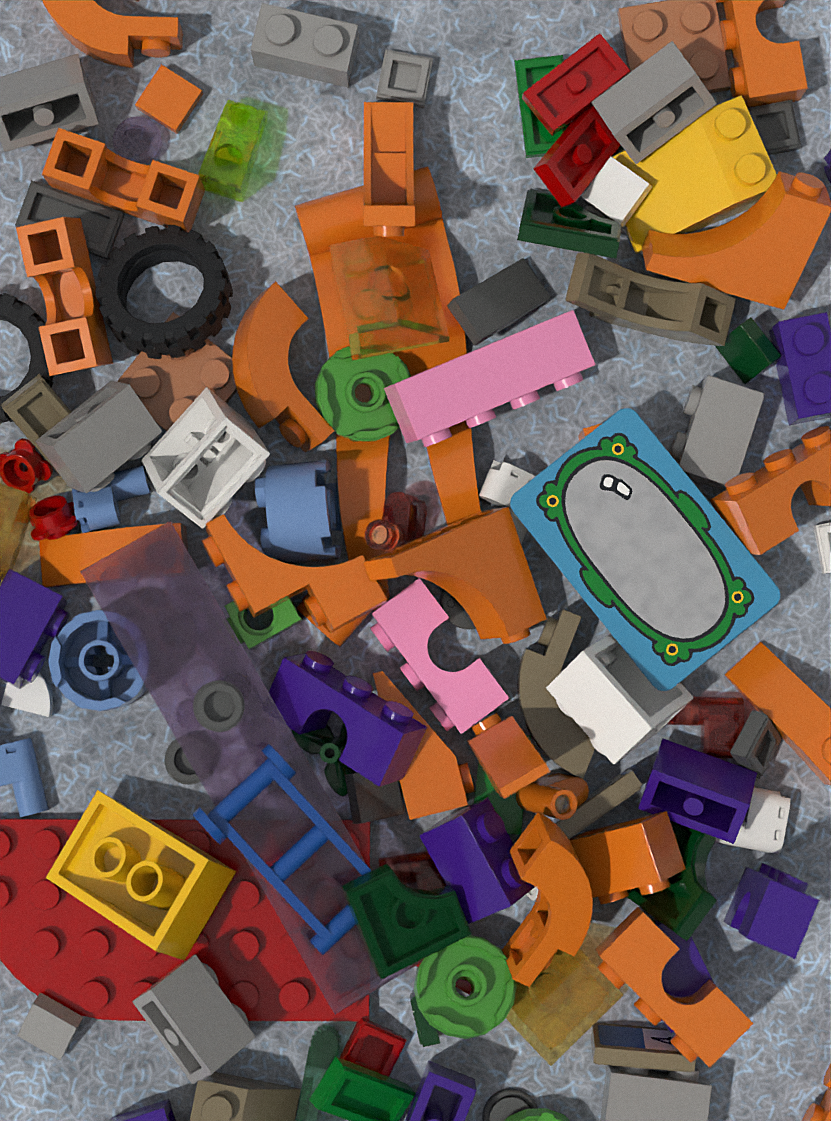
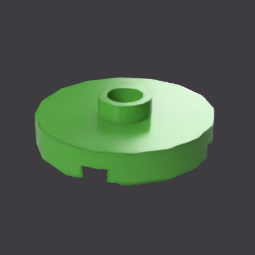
[315,343,411,442]
[414,935,516,1039]

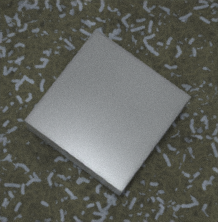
[376,49,433,108]
[17,992,84,1060]

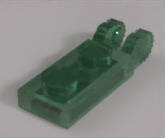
[296,1024,341,1121]

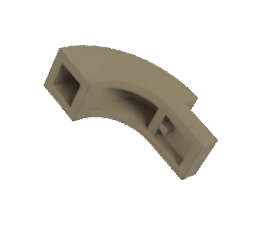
[565,253,736,346]
[517,609,595,779]

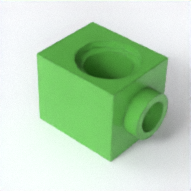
[222,598,303,650]

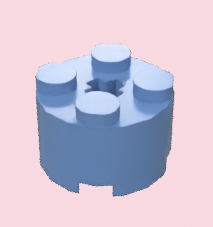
[255,460,341,564]
[48,610,157,711]

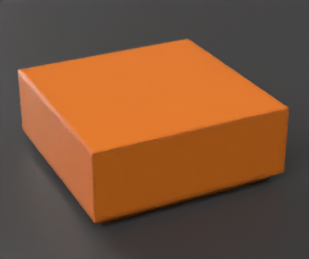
[135,64,203,134]

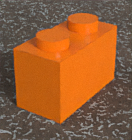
[569,811,686,904]

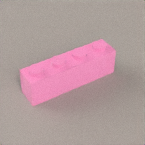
[384,310,595,447]

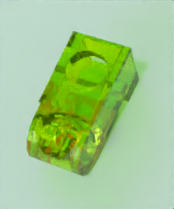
[198,99,268,202]

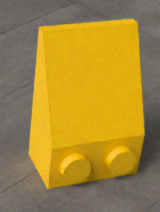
[613,95,777,254]
[46,790,236,961]

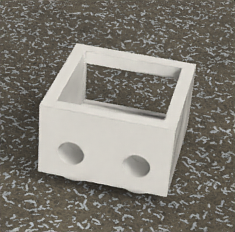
[142,387,270,529]
[546,634,694,765]

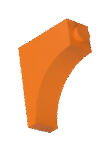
[642,171,831,310]
[364,507,547,644]

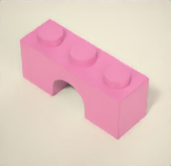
[370,578,509,734]

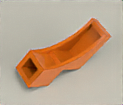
[363,102,415,236]
[202,514,387,633]

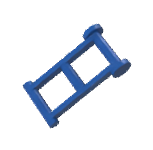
[192,743,371,955]

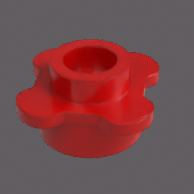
[0,438,53,494]
[29,495,79,541]

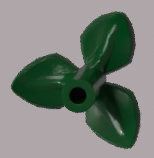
[291,722,356,797]

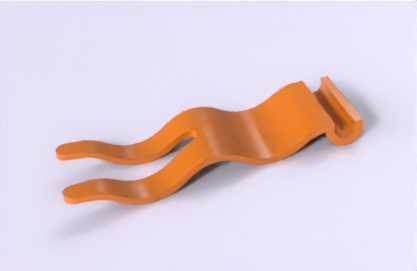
[294,166,481,610]

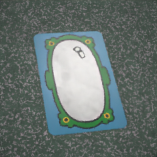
[510,408,780,691]

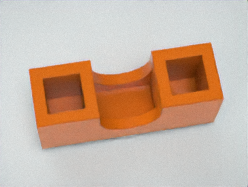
[716,0,808,108]
[42,128,205,233]
[16,217,113,376]
[710,426,831,555]
[595,907,754,1068]

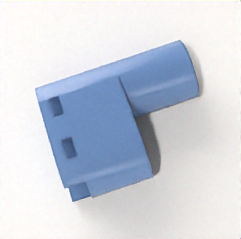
[72,465,151,533]
[0,738,49,817]

